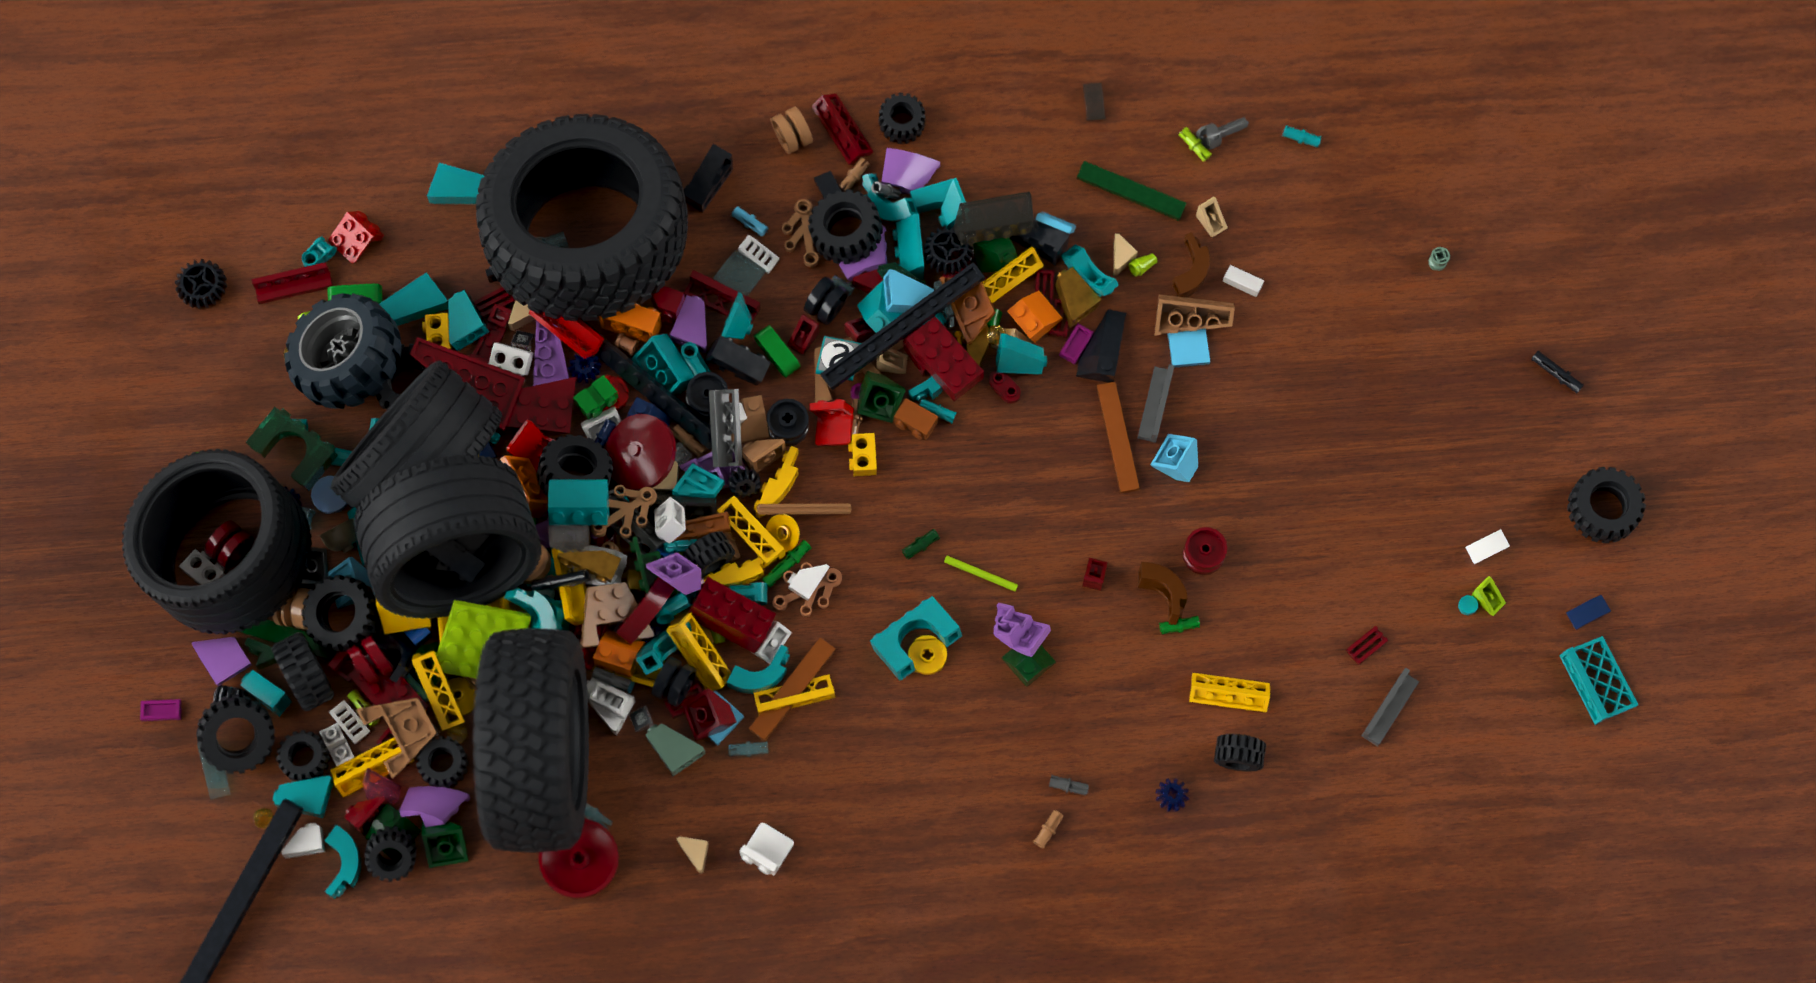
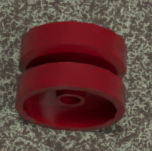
[204,520,254,570]
[1182,527,1228,575]
[346,635,393,687]

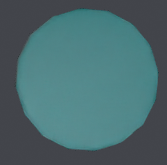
[1458,595,1478,615]

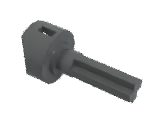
[1196,117,1249,149]

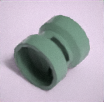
[1428,247,1450,271]

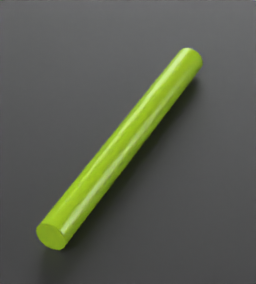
[944,556,1018,592]

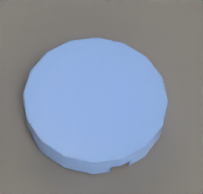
[311,476,347,514]

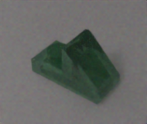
[244,637,277,670]

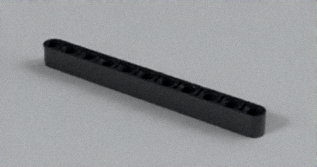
[180,798,304,983]

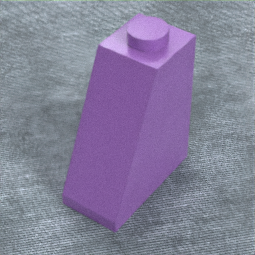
[670,295,708,354]

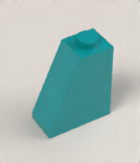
[448,290,490,351]
[996,333,1047,374]
[240,670,292,717]
[273,776,334,818]

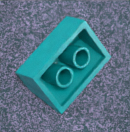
[893,213,924,280]
[631,334,695,396]
[548,480,610,525]

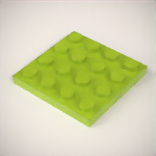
[432,600,531,679]

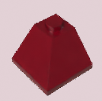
[682,689,737,741]
[344,796,388,836]

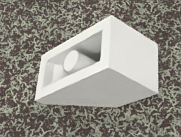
[788,564,830,601]
[282,823,325,858]

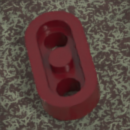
[989,370,1021,404]

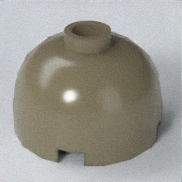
[319,518,357,553]

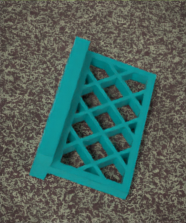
[1559,636,1638,725]

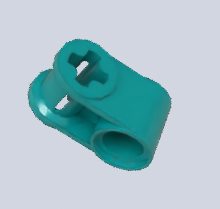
[301,236,337,267]

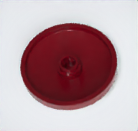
[605,414,676,491]
[538,819,619,899]

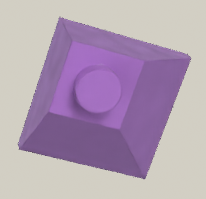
[646,552,701,595]

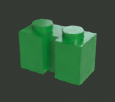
[573,375,619,420]

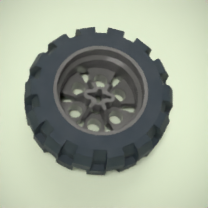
[284,293,402,409]

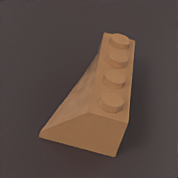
[1154,294,1235,336]

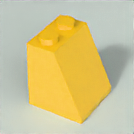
[376,599,432,634]

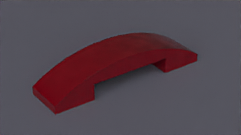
[469,303,512,363]
[615,576,675,645]

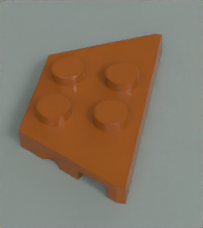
[939,277,996,344]

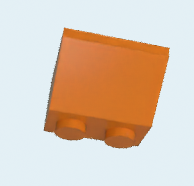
[1007,291,1063,343]
[593,630,645,678]

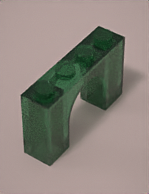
[245,407,338,491]

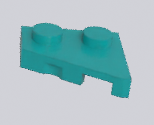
[672,463,725,498]

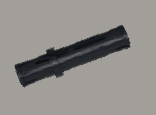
[1531,350,1584,394]
[531,569,589,592]

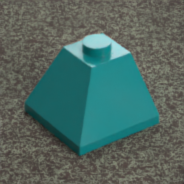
[939,178,969,230]
[857,280,903,333]
[721,292,753,339]

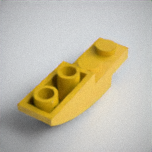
[753,446,798,519]
[702,549,777,588]

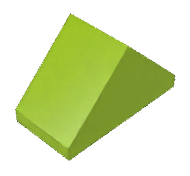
[1471,576,1506,616]

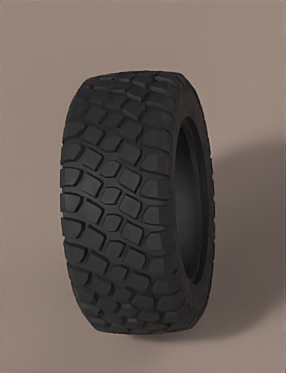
[476,114,688,321]
[474,628,589,852]

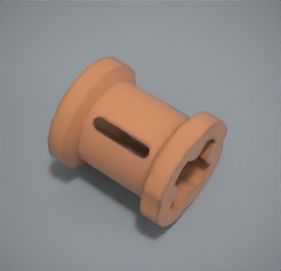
[614,332,639,356]

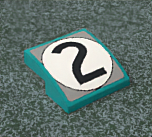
[816,336,861,381]

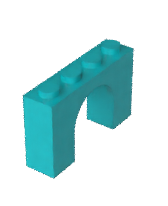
[910,179,975,259]
[870,596,962,681]

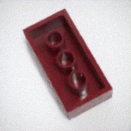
[905,316,984,402]
[688,577,776,654]
[348,653,432,715]

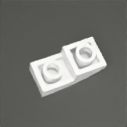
[1465,529,1510,564]
[320,723,354,766]

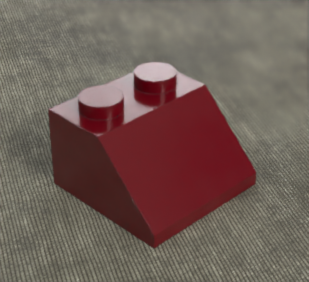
[650,286,685,326]

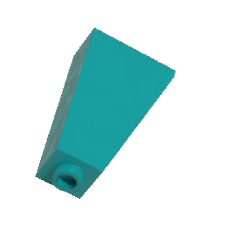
[427,163,484,204]
[379,272,448,326]

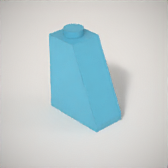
[883,269,934,313]

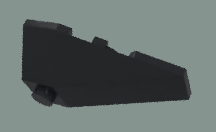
[1076,309,1126,383]

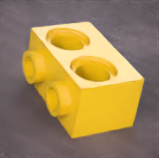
[422,313,452,350]
[848,433,877,476]

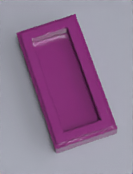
[1059,323,1094,365]
[140,699,182,722]

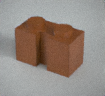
[894,398,938,441]

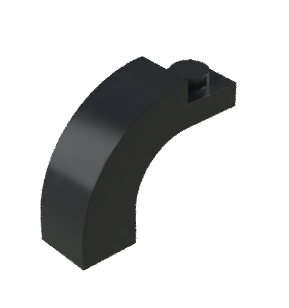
[372,622,416,682]

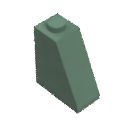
[645,723,706,776]

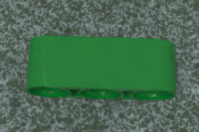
[328,283,383,304]
[753,325,801,378]

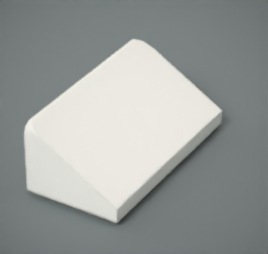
[1222,265,1264,297]
[581,406,622,442]
[753,621,792,664]

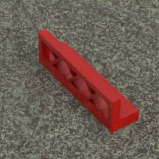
[528,310,604,359]

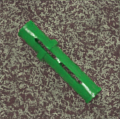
[762,540,812,588]

